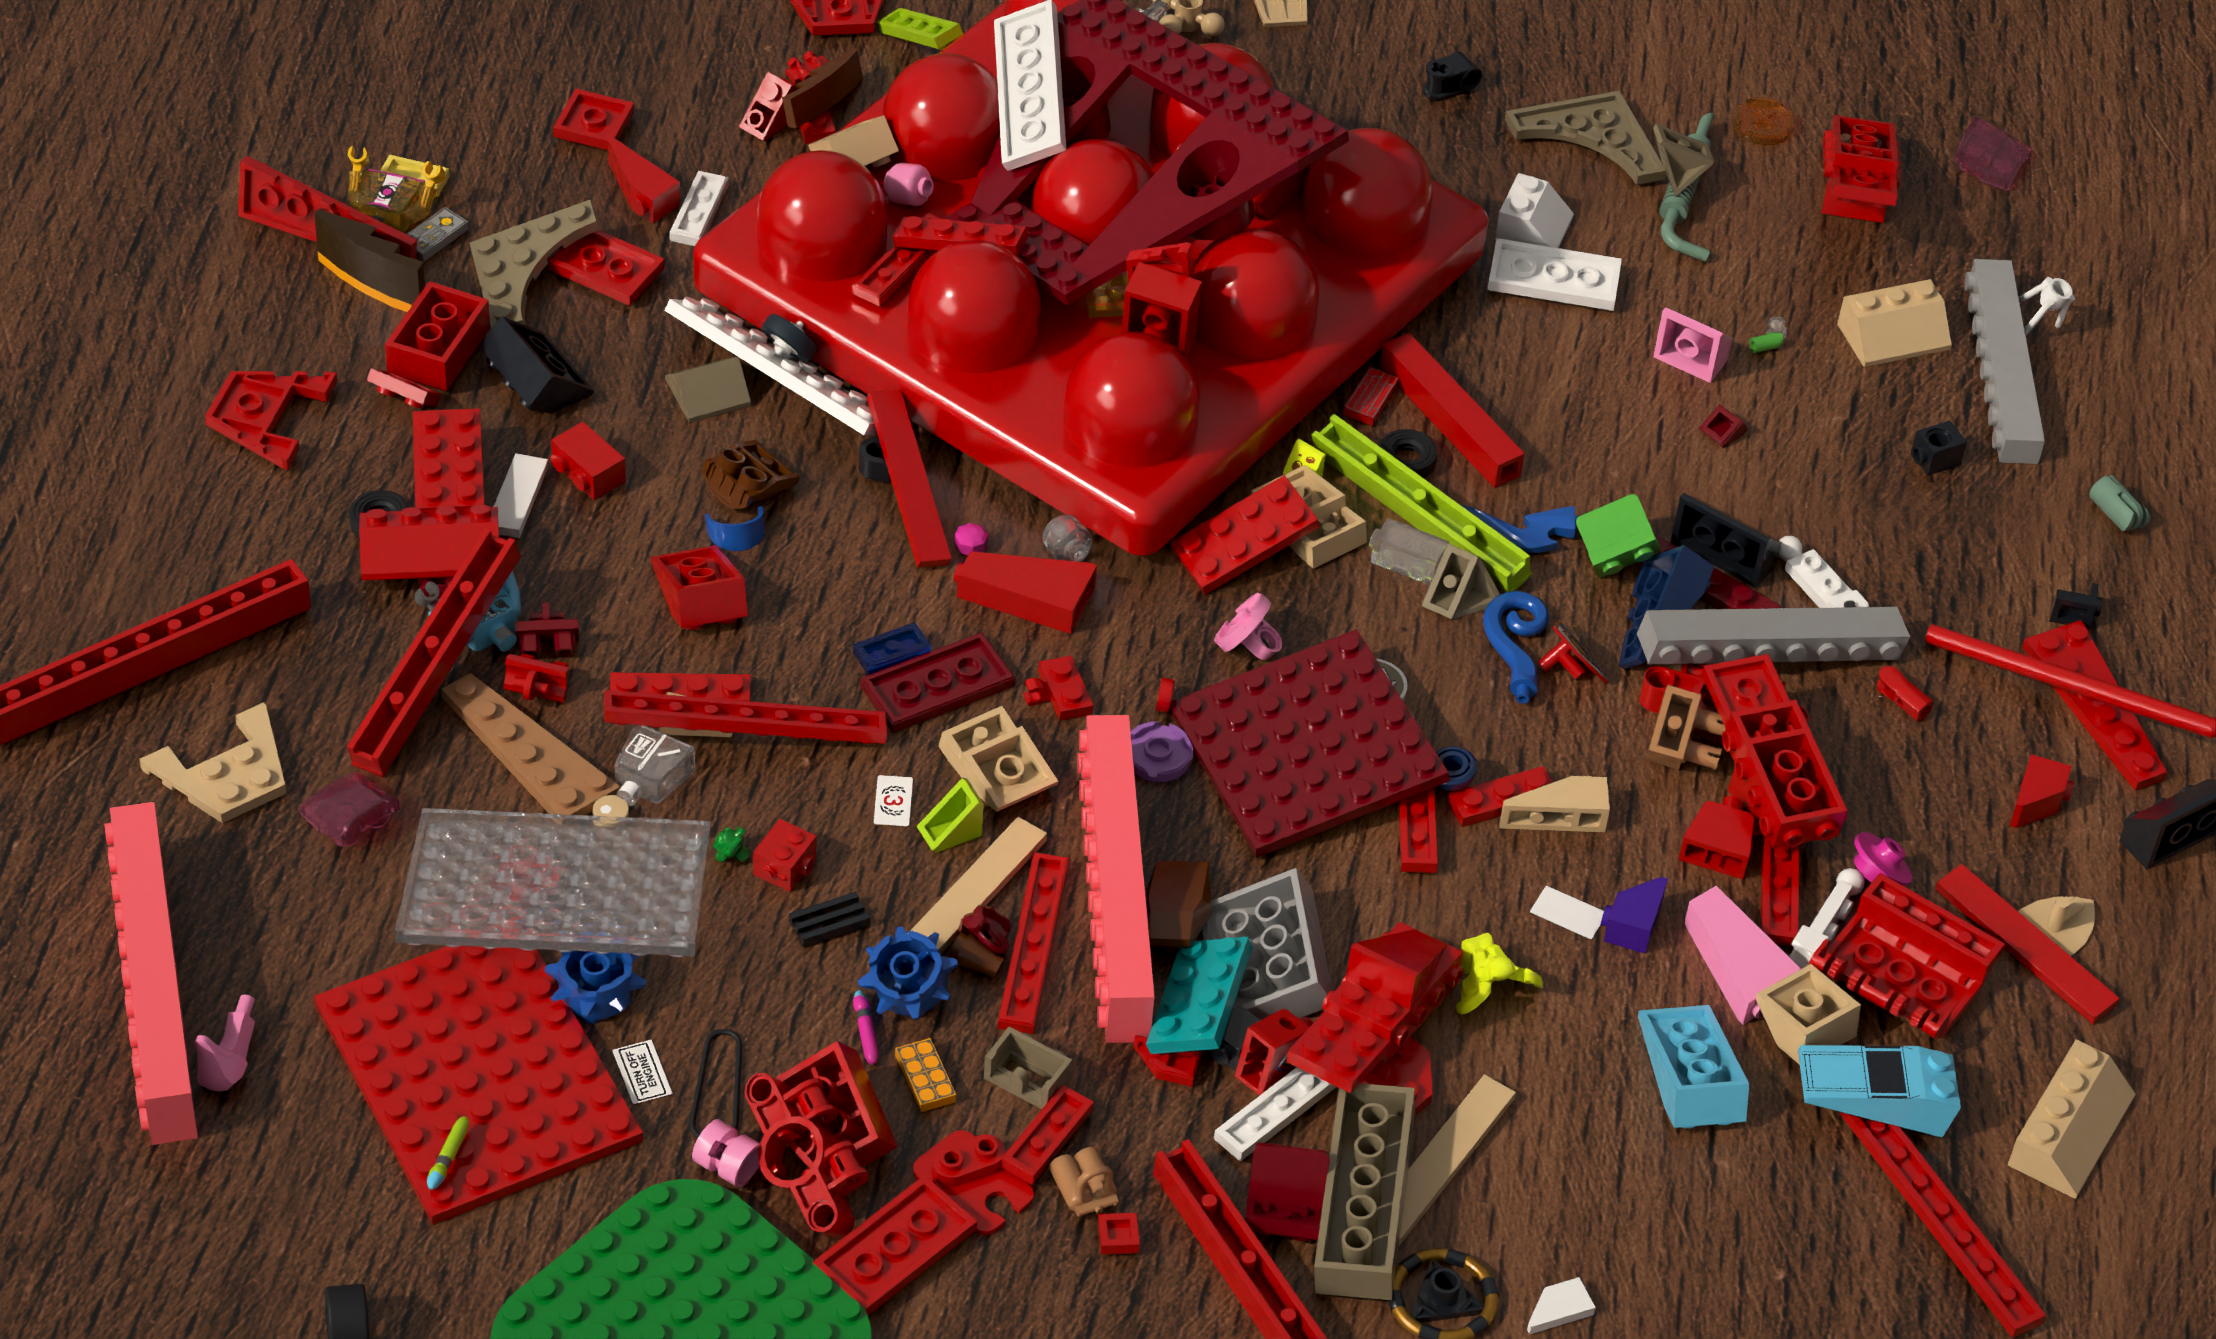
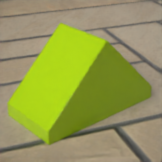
[916,777,984,853]

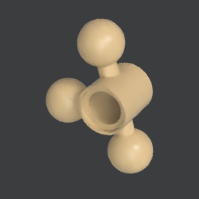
[1152,0,1225,37]

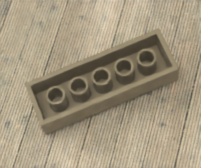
[1314,1083,1415,1300]

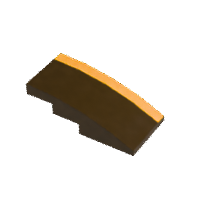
[314,209,425,312]

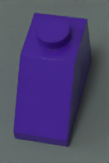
[1600,877,1668,954]

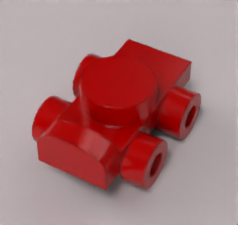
[785,51,828,84]

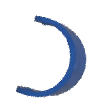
[705,506,765,551]

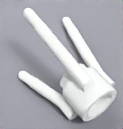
[2018,277,2075,336]

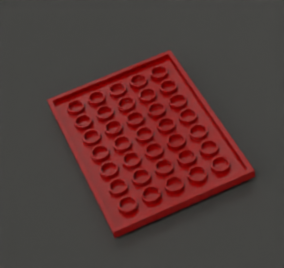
[313,919,643,1225]

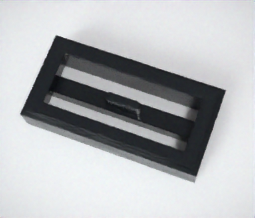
[789,892,871,948]

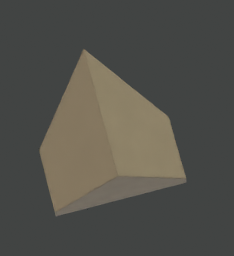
[1653,123,1714,197]
[1422,543,1500,619]

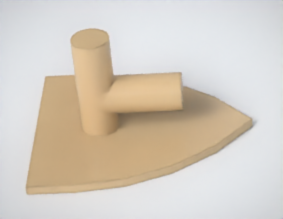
[2018,896,2095,957]

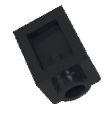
[2049,583,2103,629]

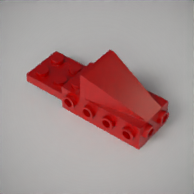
[1821,115,1902,223]
[1701,654,1847,849]
[1286,922,1464,1094]

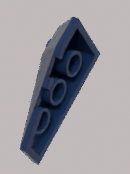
[1619,545,1715,669]

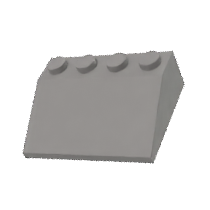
[1202,868,1332,1020]

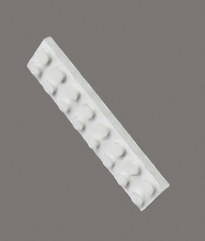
[664,297,878,436]

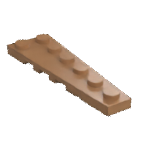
[441,673,621,828]

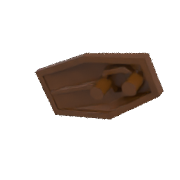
[1145,861,1212,953]

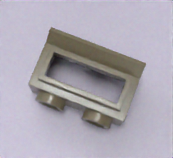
[984,1027,1072,1109]

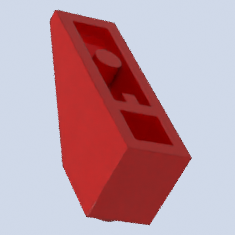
[608,137,680,224]

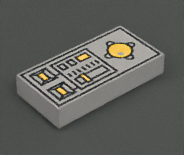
[407,207,469,262]

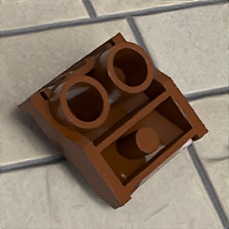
[702,440,800,510]

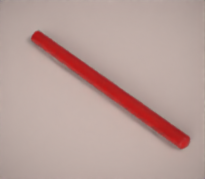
[1925,624,2216,739]

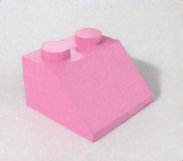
[1653,307,1732,383]

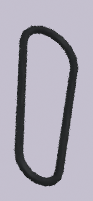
[689,1029,742,1138]

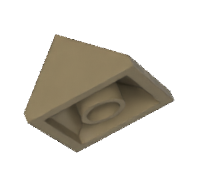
[665,357,751,423]

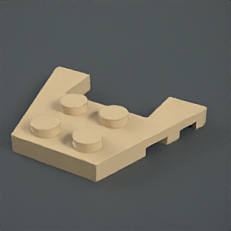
[139,702,286,823]

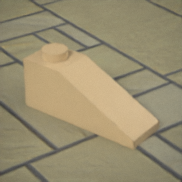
[1499,776,1610,832]

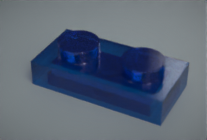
[853,622,931,675]

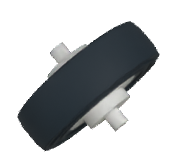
[761,314,818,363]

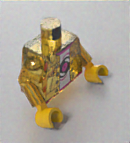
[347,146,445,233]

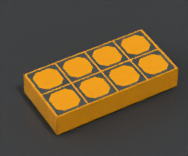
[895,1038,956,1112]

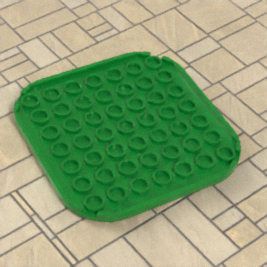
[490,1179,871,1339]

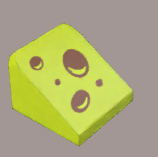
[1283,439,1325,477]

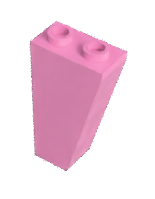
[1684,886,1801,1025]

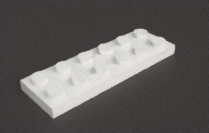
[994,0,1066,171]

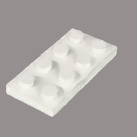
[1487,238,1622,311]

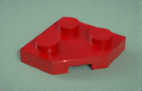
[1361,1036,1433,1116]

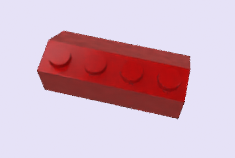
[359,504,499,580]

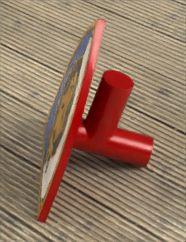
[1537,619,1609,684]

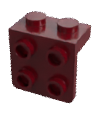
[1245,1143,1330,1241]

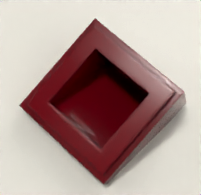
[1698,404,1748,448]

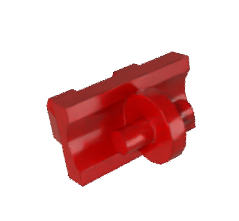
[503,653,569,702]

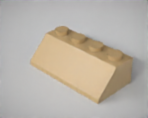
[2008,1039,2135,1199]

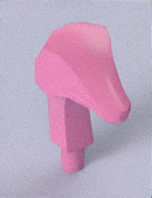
[193,994,255,1092]

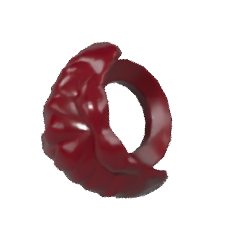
[959,905,1011,954]

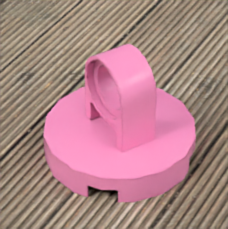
[1214,593,1282,660]

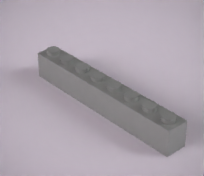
[1964,259,2045,464]
[1637,607,1910,664]

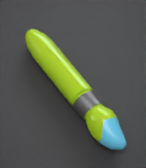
[427,1116,469,1190]

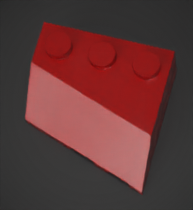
[744,1041,898,1168]

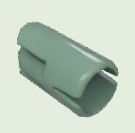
[2089,475,2151,532]

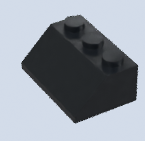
[479,316,594,414]
[1670,493,1782,588]
[2119,779,2216,869]

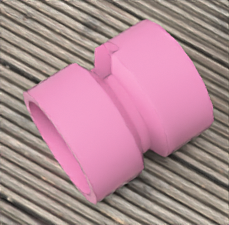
[692,1119,760,1188]

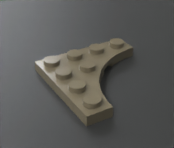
[1505,91,1666,185]
[469,200,600,329]

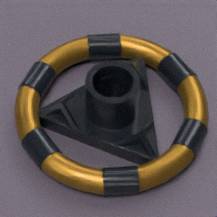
[1388,1248,1499,1339]

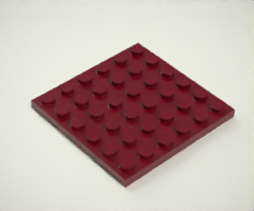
[1169,629,1449,858]

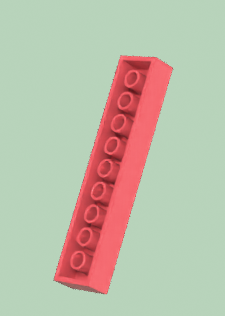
[1077,715,1155,1043]
[104,802,198,1145]

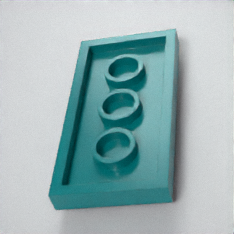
[1146,936,1253,1054]

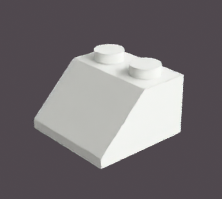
[1495,173,1574,248]

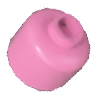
[884,163,934,207]

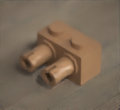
[1645,685,1726,770]

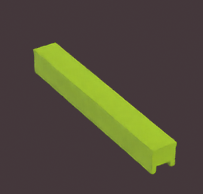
[1312,414,1532,593]

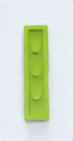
[876,8,963,50]

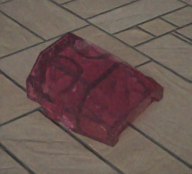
[1954,116,2032,192]
[298,772,400,847]

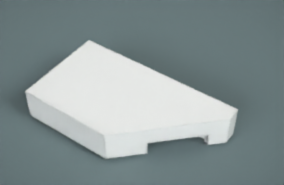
[1527,1277,1596,1335]

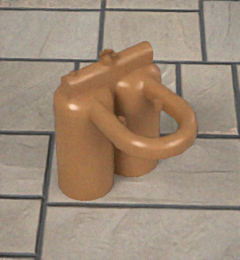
[1049,1147,1119,1217]

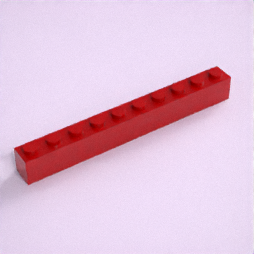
[0,559,311,745]

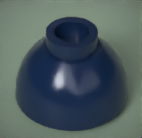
[1436,746,1477,793]

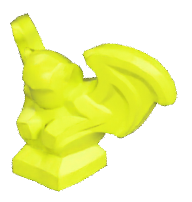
[1456,933,1543,1014]

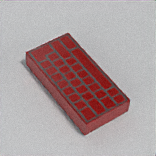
[1343,367,1399,426]

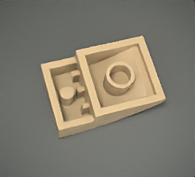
[1252,465,1367,569]
[939,706,1058,812]

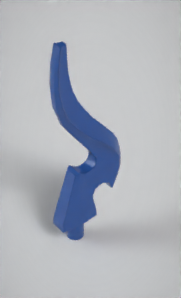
[1459,504,1579,553]

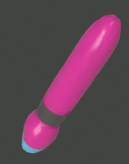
[853,990,878,1065]

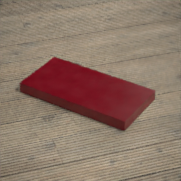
[860,632,1016,733]

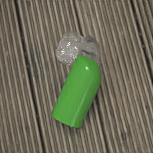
[1749,317,1787,353]

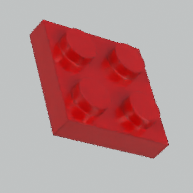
[553,88,634,150]

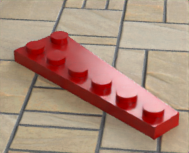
[2022,620,2167,791]

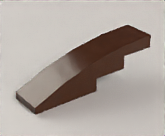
[782,49,863,128]

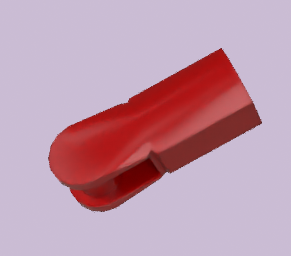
[1876,666,1934,721]

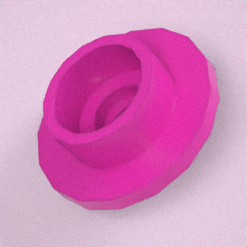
[1854,832,1912,887]

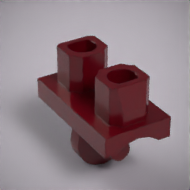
[515,602,579,658]

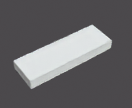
[670,171,729,246]
[494,453,548,538]

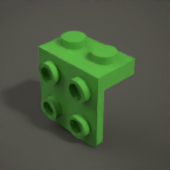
[1576,494,1661,579]

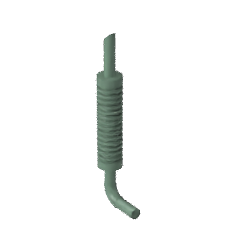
[1659,113,1715,262]

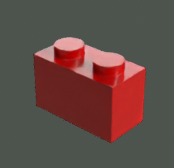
[551,422,626,500]

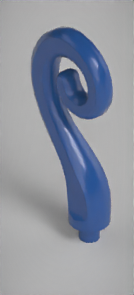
[1483,591,1549,704]

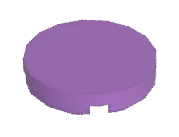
[1130,721,1193,782]

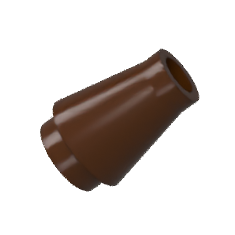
[948,932,1005,978]

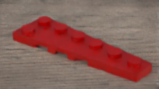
[238,156,417,259]

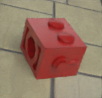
[753,819,817,892]

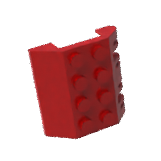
[1809,873,2005,1039]

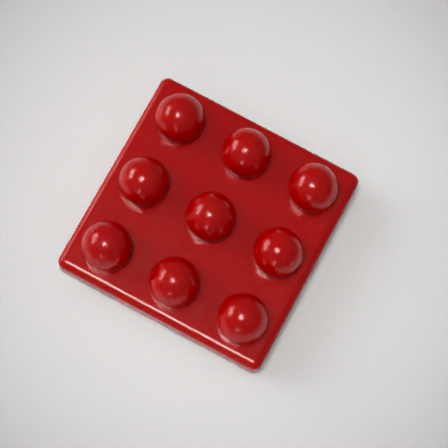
[693,0,1488,556]

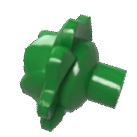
[713,826,751,863]

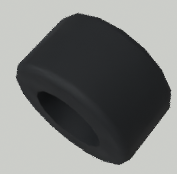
[325,1283,369,1339]

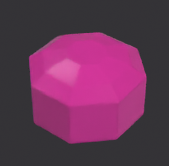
[954,523,988,555]

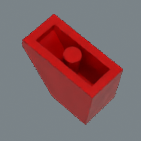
[2010,754,2074,828]

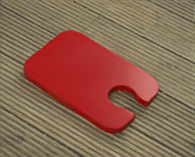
[913,1130,1034,1235]

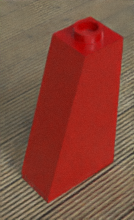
[953,551,1097,634]

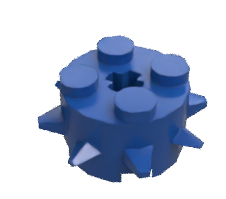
[858,926,958,1020]
[545,934,646,1024]

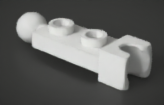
[1779,536,1869,608]
[1789,868,1865,969]

